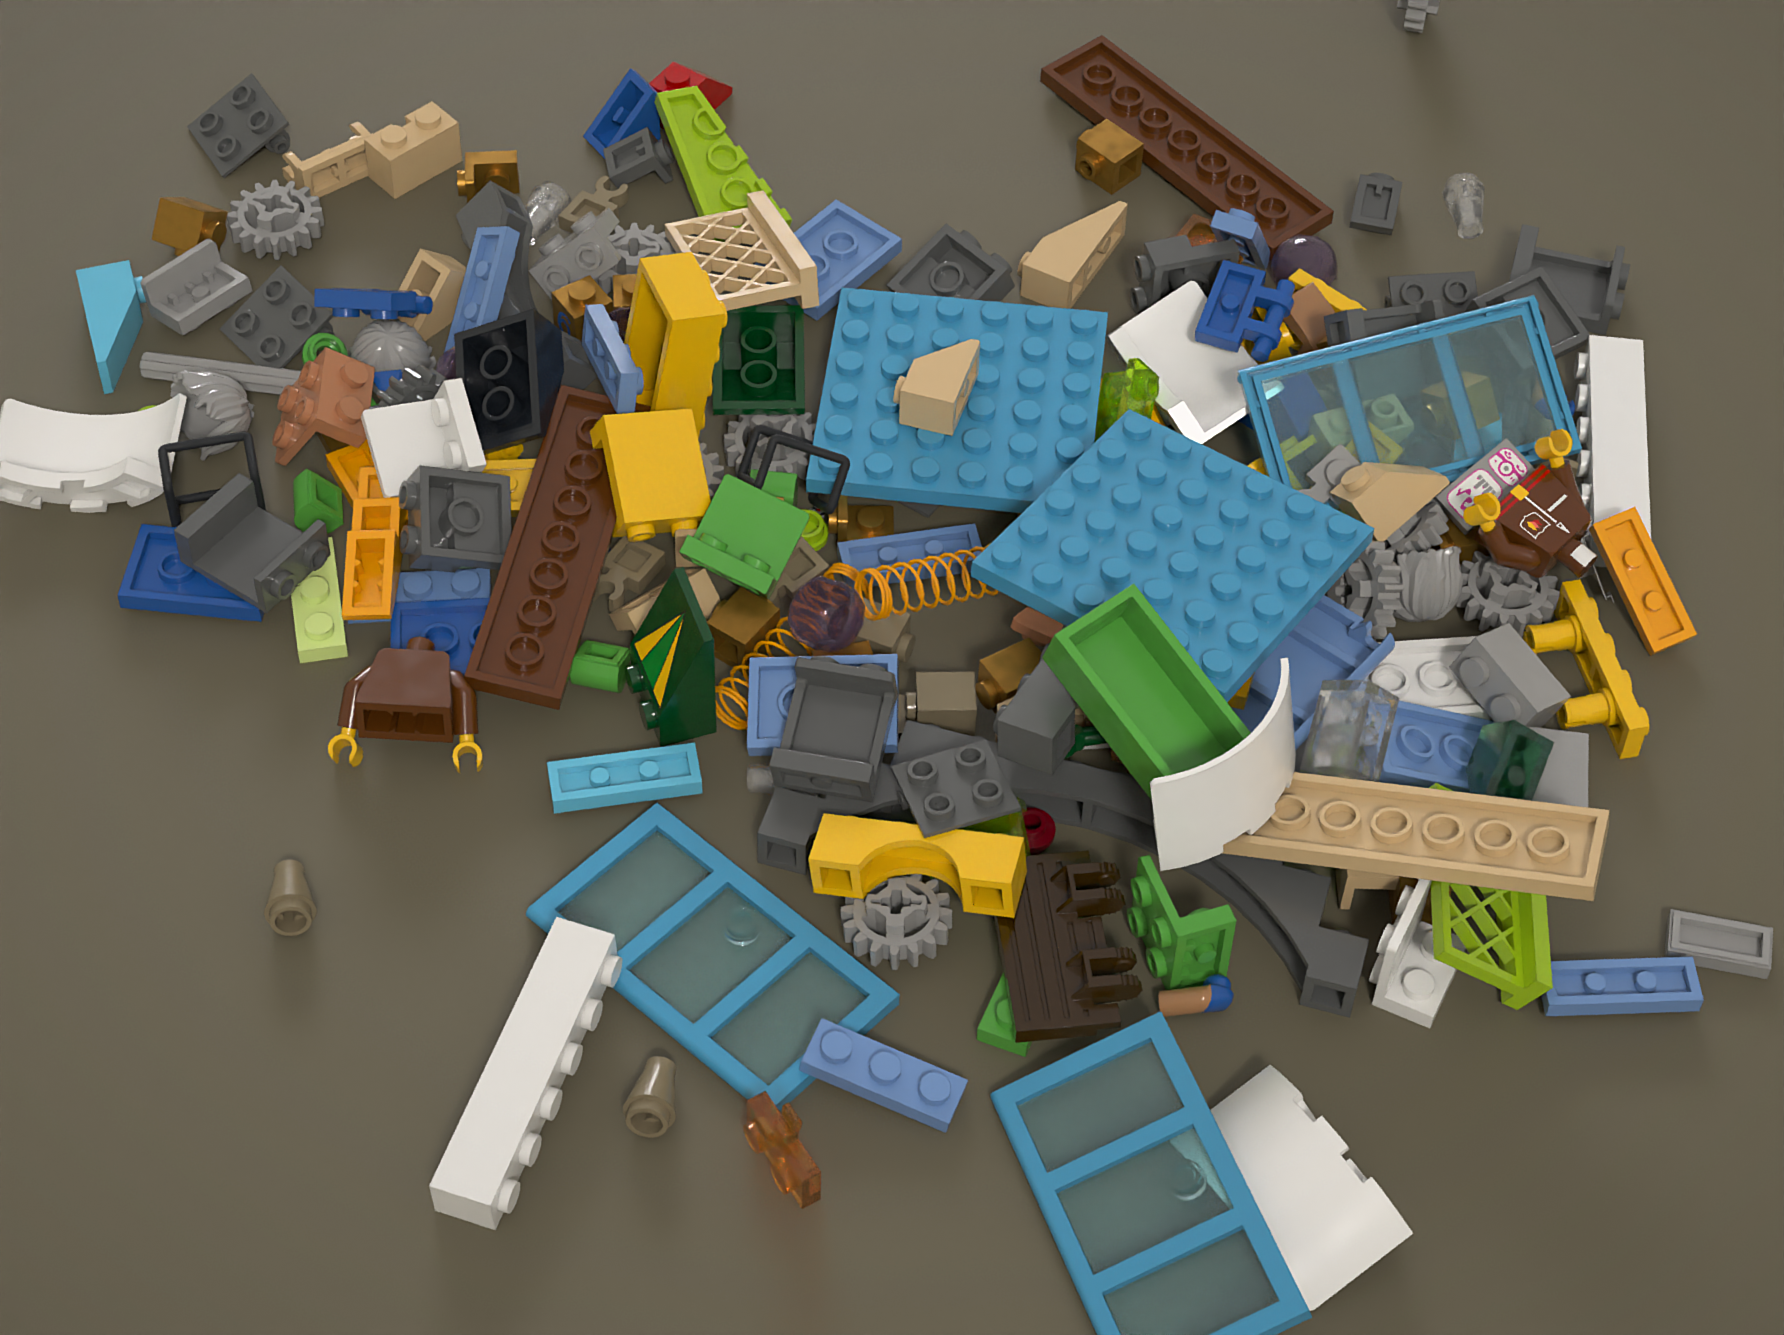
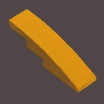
[342,467,407,620]

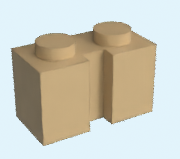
[364,101,462,199]

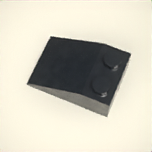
[454,308,564,455]

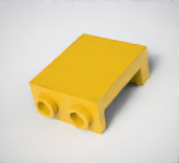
[590,408,711,542]

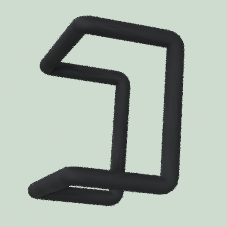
[737,425,850,514]
[158,431,266,527]

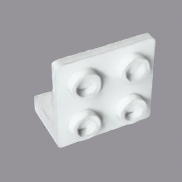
[361,378,487,498]
[1369,879,1466,1029]

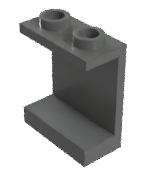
[174,473,331,614]

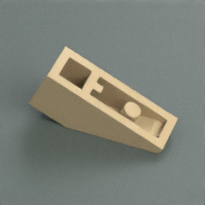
[1017,201,1128,309]

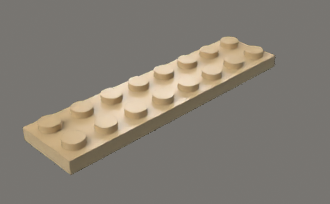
[1223,772,1609,901]

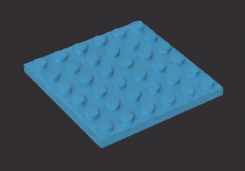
[806,287,1108,513]
[971,409,1374,702]

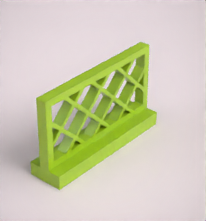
[1429,783,1553,1010]

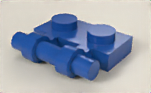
[1195,260,1295,362]
[314,288,433,319]

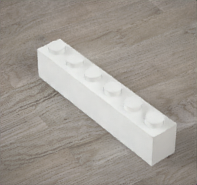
[1574,335,1651,567]
[429,917,622,1230]

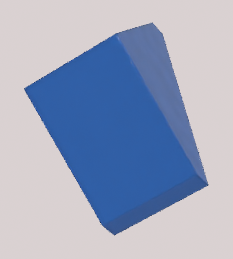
[583,68,661,159]

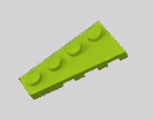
[654,86,792,242]

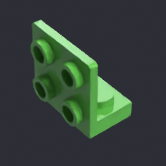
[679,474,810,599]
[1127,855,1237,990]

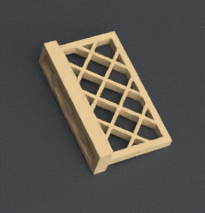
[664,190,819,311]

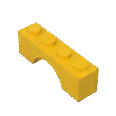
[808,813,1027,918]

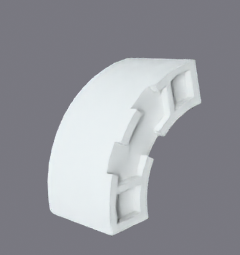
[1105,281,1285,444]
[0,393,187,513]
[1150,658,1296,871]
[1171,1065,1413,1311]

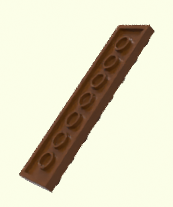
[1040,35,1334,261]
[464,385,651,710]

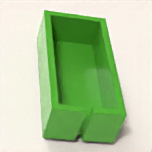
[1042,584,1251,800]

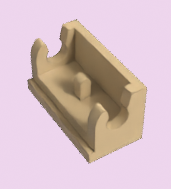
[282,122,373,198]

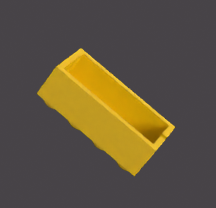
[624,252,727,439]

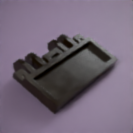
[994,850,1143,1043]

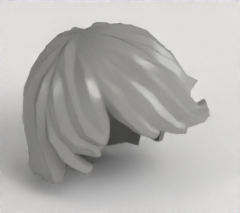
[348,319,436,393]
[170,370,251,461]
[1391,546,1463,622]

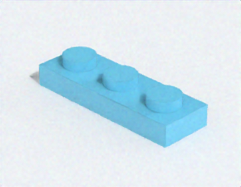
[547,742,703,814]

